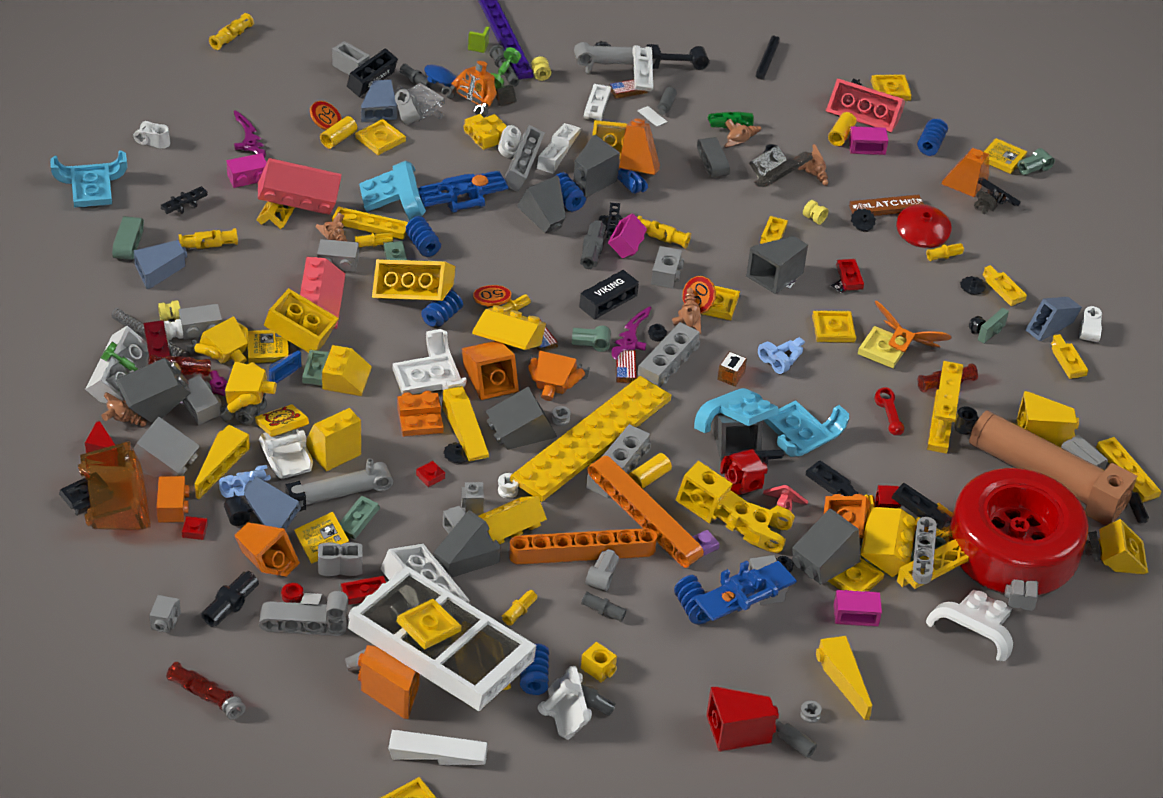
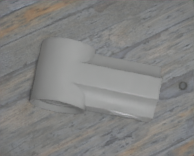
[586,549,619,591]

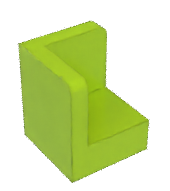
[468,27,490,53]

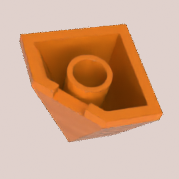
[941,148,989,197]
[234,522,300,576]

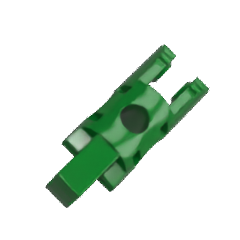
[707,112,754,128]

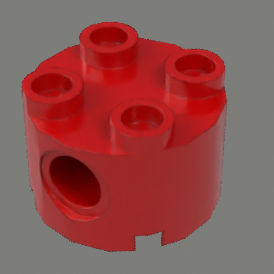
[720,449,768,495]

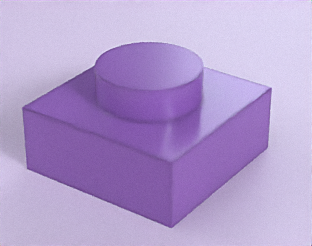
[692,530,720,556]

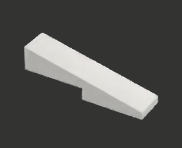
[537,123,581,174]
[388,730,488,765]

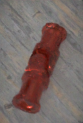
[148,354,211,376]
[917,363,978,392]
[166,662,234,710]

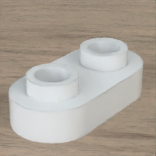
[498,125,521,158]

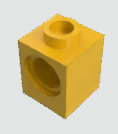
[581,641,617,683]

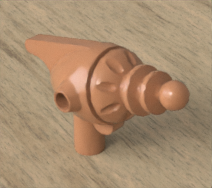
[724,119,761,148]
[797,144,829,185]
[316,212,347,241]
[672,288,701,334]
[101,392,147,426]

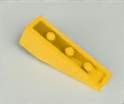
[442,386,489,461]
[195,425,250,499]
[816,636,872,720]

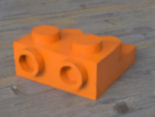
[397,391,444,437]
[823,494,870,538]

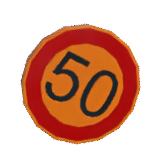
[309,101,342,130]
[682,276,716,314]
[473,285,511,308]

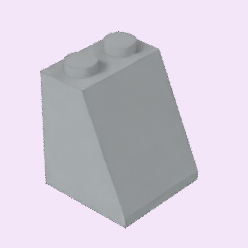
[124,417,200,478]

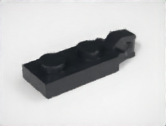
[805,460,859,496]
[892,483,949,530]

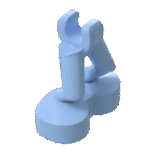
[758,337,805,374]
[219,465,271,498]

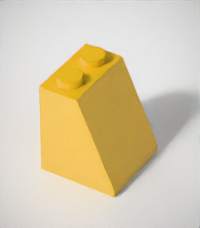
[1016,391,1079,447]
[306,408,361,472]

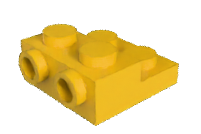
[463,114,507,150]

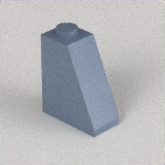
[361,79,397,122]
[134,240,187,289]
[1026,297,1082,341]
[244,476,301,531]

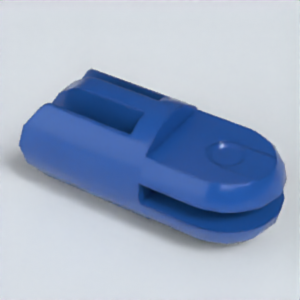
[617,168,648,193]

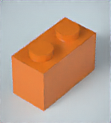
[157,476,190,523]

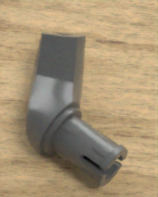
[581,679,616,716]

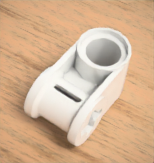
[133,121,170,149]
[1079,306,1102,342]

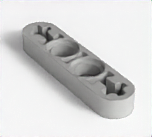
[912,517,937,584]

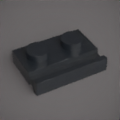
[59,473,114,516]

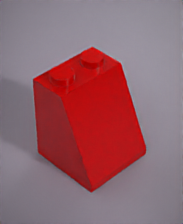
[706,687,779,752]

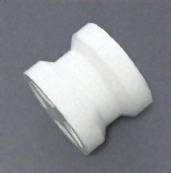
[164,319,183,340]
[498,473,519,499]

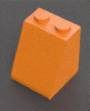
[619,118,660,175]
[462,341,519,400]
[358,645,420,719]

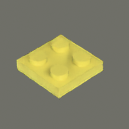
[858,326,907,368]

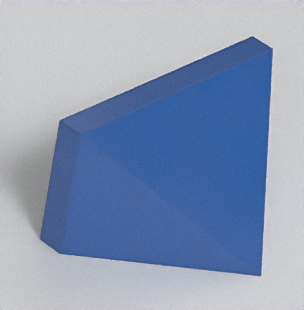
[269,351,301,384]

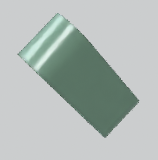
[112,216,144,260]

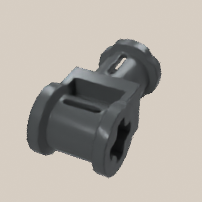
[235,393,267,425]

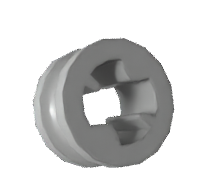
[552,406,571,426]
[222,696,246,719]
[801,701,822,723]

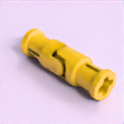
[209,13,254,50]
[637,216,691,249]
[178,228,238,249]

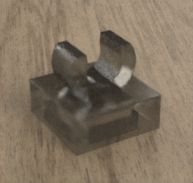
[496,84,517,106]
[974,189,998,214]
[1082,531,1102,562]

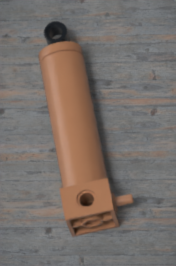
[954,406,1137,526]

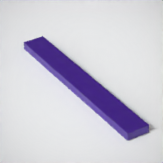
[478,0,533,80]

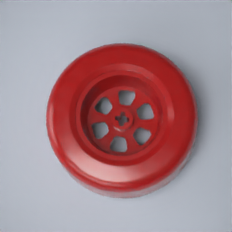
[949,468,1089,595]

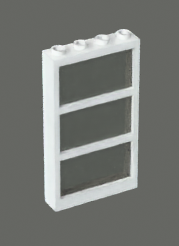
[348,566,537,711]

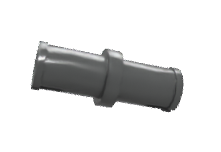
[399,63,432,90]
[581,591,627,622]

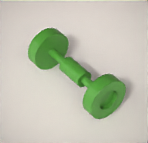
[490,47,521,89]
[101,341,138,371]

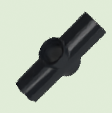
[201,571,259,627]

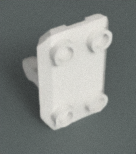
[259,429,313,479]
[538,666,592,740]

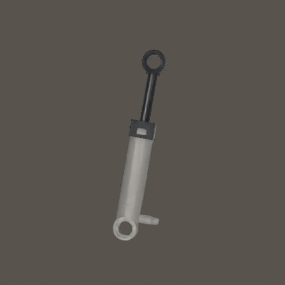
[574,42,709,74]
[224,458,393,526]

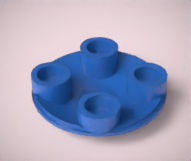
[424,64,456,87]

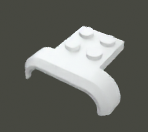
[393,329,466,395]
[926,589,1013,661]

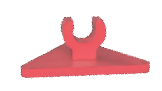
[763,485,808,511]

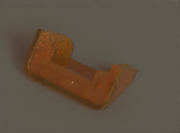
[78,441,151,530]

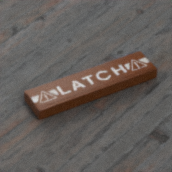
[849,194,924,216]

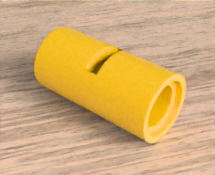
[828,112,857,146]
[320,116,358,149]
[628,453,672,489]

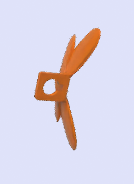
[875,301,952,352]

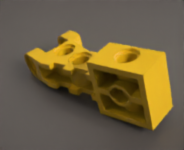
[676,460,795,553]

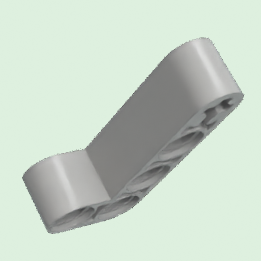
[259,591,348,636]

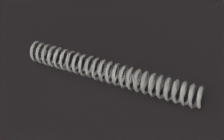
[112,308,187,361]

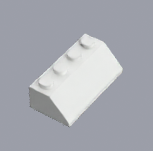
[85,326,150,403]
[381,544,470,617]

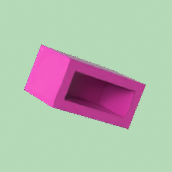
[849,126,888,155]
[226,153,267,188]
[608,213,647,259]
[834,590,882,626]

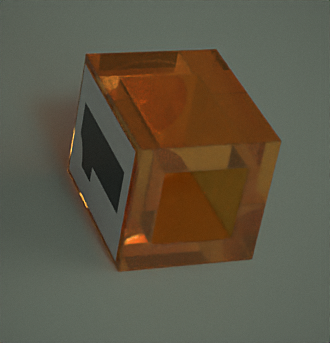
[717,351,747,387]

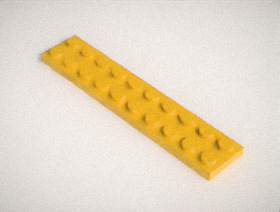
[510,376,671,502]

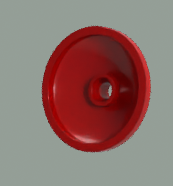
[896,204,952,248]

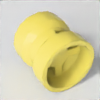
[531,56,551,81]
[803,200,829,225]
[158,300,180,321]

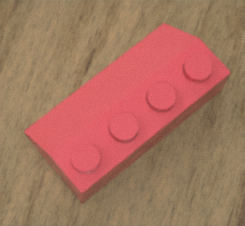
[826,78,905,133]
[258,158,341,215]
[300,257,345,329]

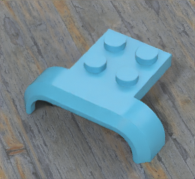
[50,150,127,208]
[359,161,426,221]
[694,388,778,433]
[764,400,849,457]

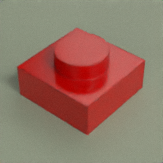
[416,461,445,487]
[182,516,208,540]

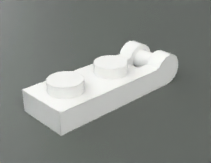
[632,45,653,91]
[584,84,611,121]

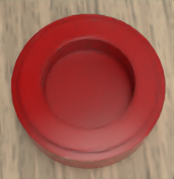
[281,583,304,603]

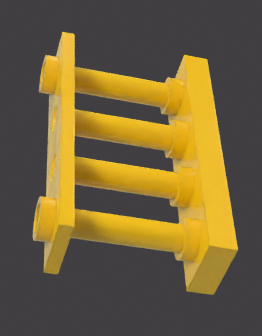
[927,361,963,454]

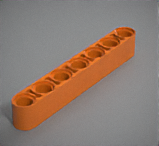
[587,455,704,568]
[509,528,657,564]

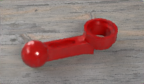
[874,387,905,436]

